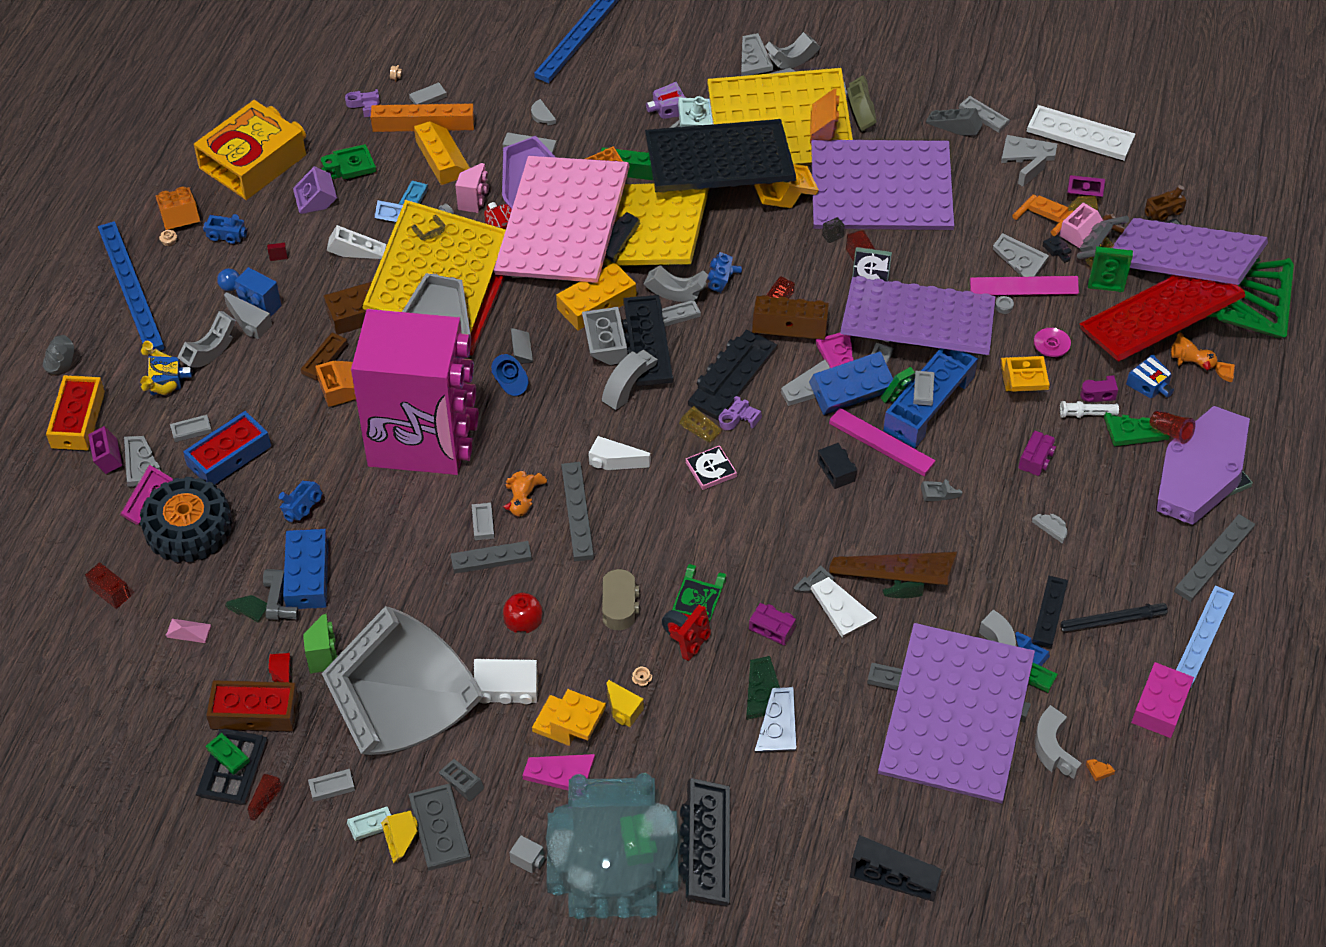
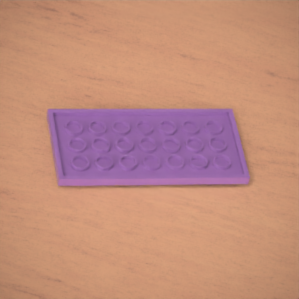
[1111,218,1268,285]

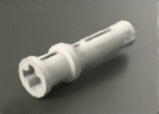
[1060,401,1119,418]

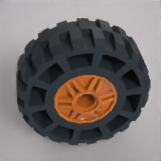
[140,477,232,563]

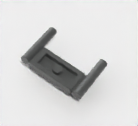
[1077,216,1129,260]

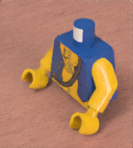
[140,341,192,395]

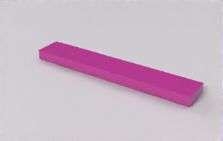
[970,276,1079,296]
[829,408,936,477]

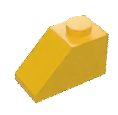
[606,680,644,727]
[381,811,417,863]

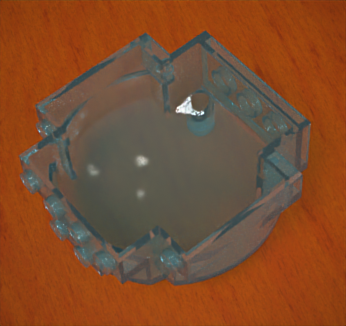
[546,773,678,919]

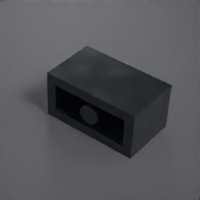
[817,443,857,489]

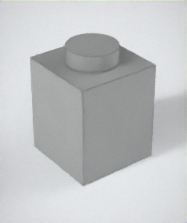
[509,836,545,874]

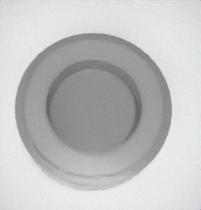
[995,296,1014,314]

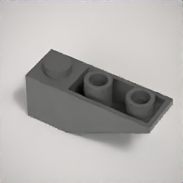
[926,108,983,136]

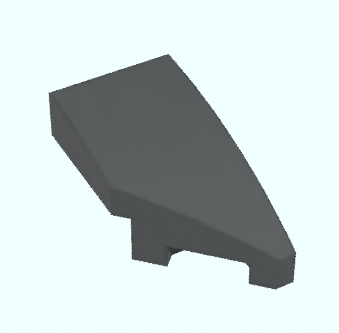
[921,479,962,501]
[793,565,835,593]

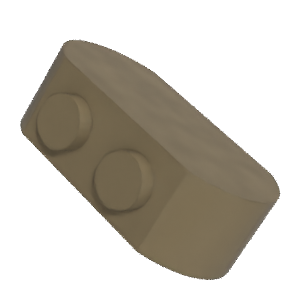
[602,569,639,630]

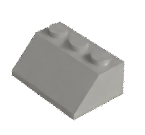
[582,307,627,365]

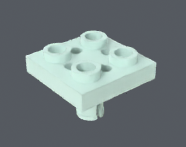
[678,96,713,127]

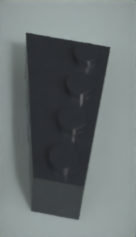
[850,835,942,902]

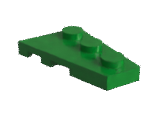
[881,367,915,404]
[1104,412,1170,446]

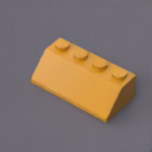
[414,121,470,185]

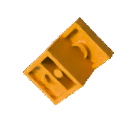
[754,164,819,208]
[1000,356,1050,391]
[532,689,606,746]

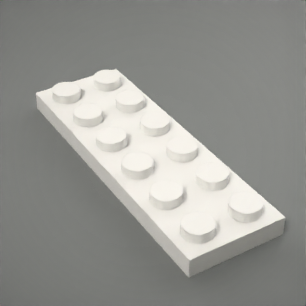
[1027,105,1135,161]

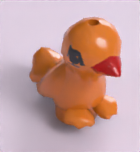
[1171,333,1217,370]
[503,471,547,517]

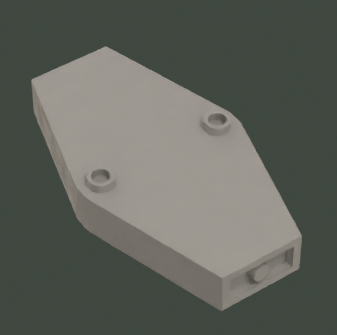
[402,273,470,334]

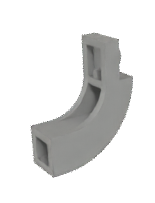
[765,32,820,69]
[644,265,708,302]
[177,311,236,367]
[602,350,657,410]
[979,610,1016,646]
[1035,705,1082,779]

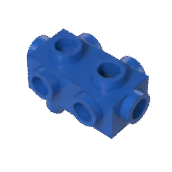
[203,214,247,244]
[707,252,742,293]
[279,480,323,522]

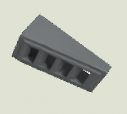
[439,759,484,801]

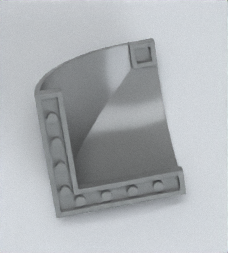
[322,606,484,755]

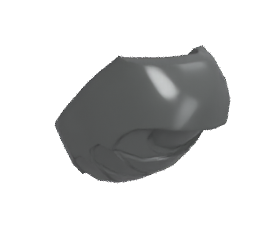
[43,335,74,375]

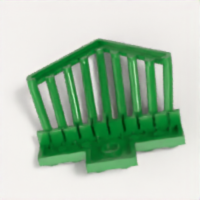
[1207,258,1294,339]

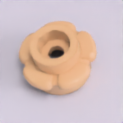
[390,65,402,81]
[159,230,177,246]
[632,667,652,686]

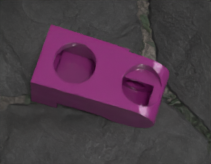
[1080,375,1118,402]

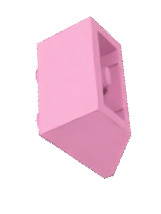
[456,163,489,213]
[1060,203,1109,248]

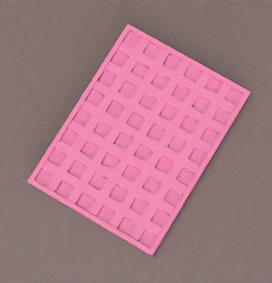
[494,156,630,283]

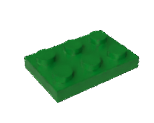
[1088,246,1133,292]

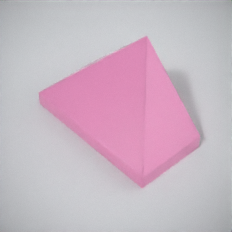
[166,619,212,643]

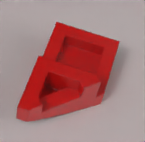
[268,653,291,682]

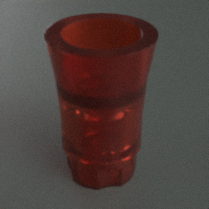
[1150,411,1196,444]

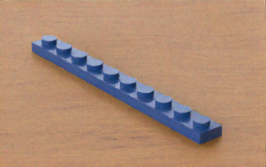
[534,0,619,83]
[98,221,164,351]

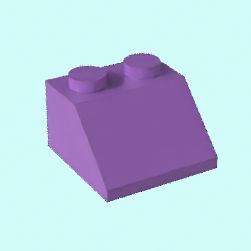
[293,166,337,214]

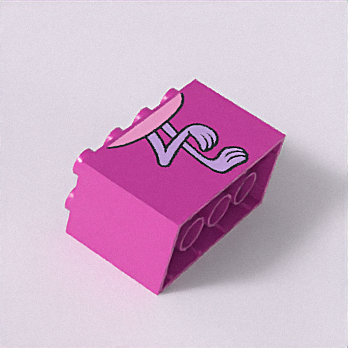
[351,309,479,475]

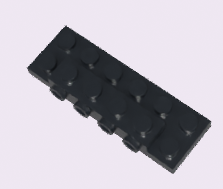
[622,295,673,386]
[688,329,778,421]
[679,778,730,906]

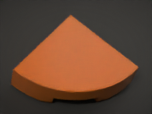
[1215,362,1235,383]
[1086,759,1115,781]

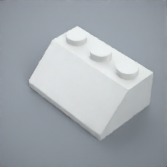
[474,659,538,704]

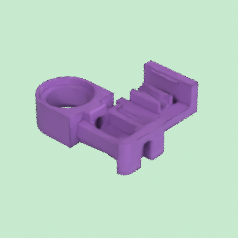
[345,89,380,117]
[719,396,762,430]

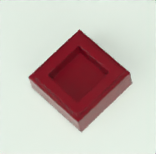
[267,243,288,261]

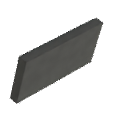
[409,783,471,871]

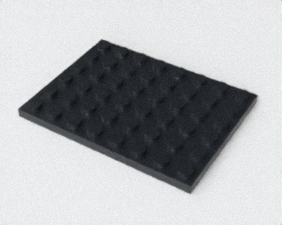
[645,119,796,193]

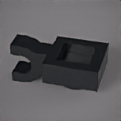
[1042,235,1072,263]

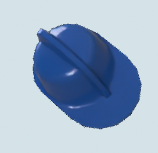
[491,354,528,396]

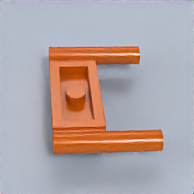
[1012,195,1073,236]

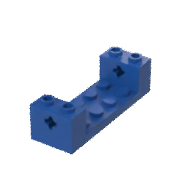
[883,348,978,448]

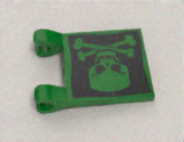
[672,564,726,622]

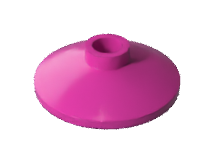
[1034,328,1071,357]

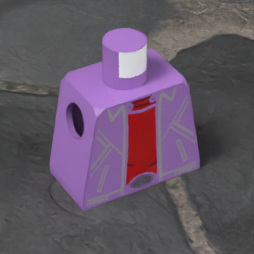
[646,82,685,119]

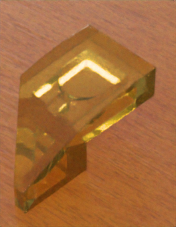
[1068,196,1098,211]

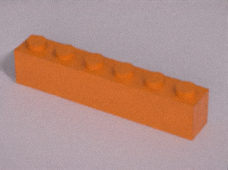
[371,104,474,132]

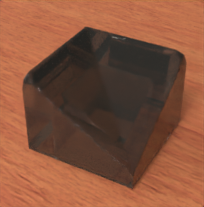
[822,217,845,243]

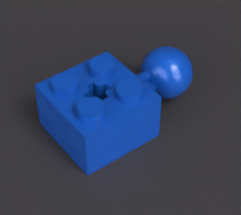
[217,267,282,317]

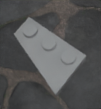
[124,436,160,486]

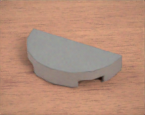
[531,99,556,125]
[1032,514,1067,544]

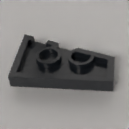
[605,212,640,263]

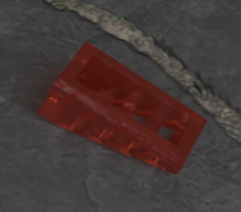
[767,276,795,299]
[247,774,282,821]

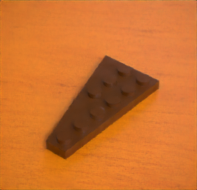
[829,552,957,585]

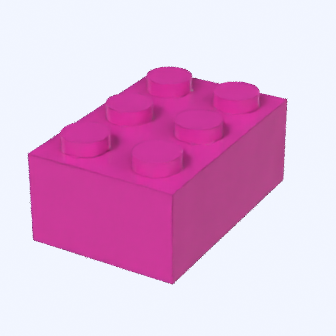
[1131,662,1194,738]

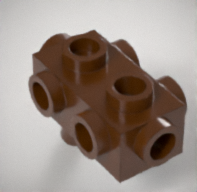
[1144,185,1187,221]

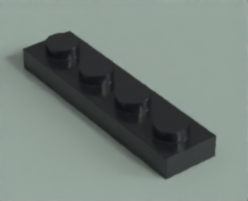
[1032,576,1068,649]

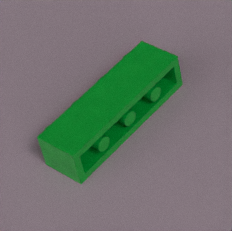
[601,147,653,180]

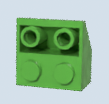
[303,614,337,674]

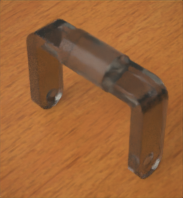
[412,215,446,241]

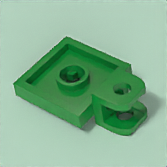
[321,144,376,179]

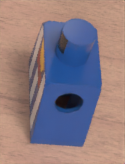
[1126,355,1174,398]

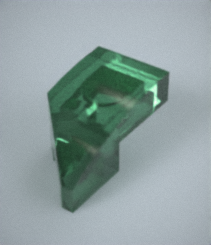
[882,580,924,598]
[225,595,267,623]

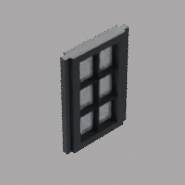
[196,729,268,805]

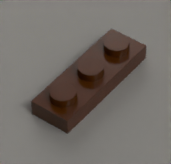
[301,332,348,381]

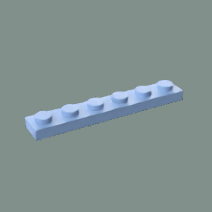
[1176,586,1234,688]

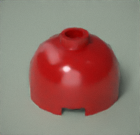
[503,592,543,633]

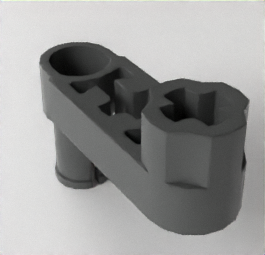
[263,569,299,620]

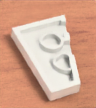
[811,577,877,638]

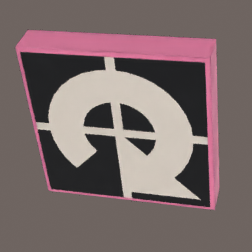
[686,446,737,490]

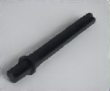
[1060,603,1168,632]

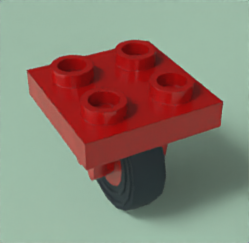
[662,605,711,661]

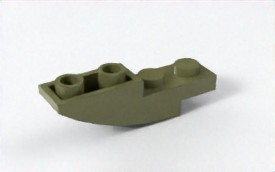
[847,75,876,131]

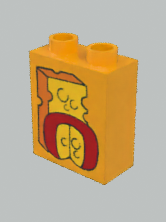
[194,100,306,200]

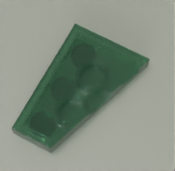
[746,656,780,720]

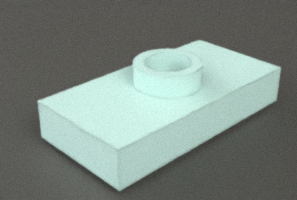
[347,807,391,841]

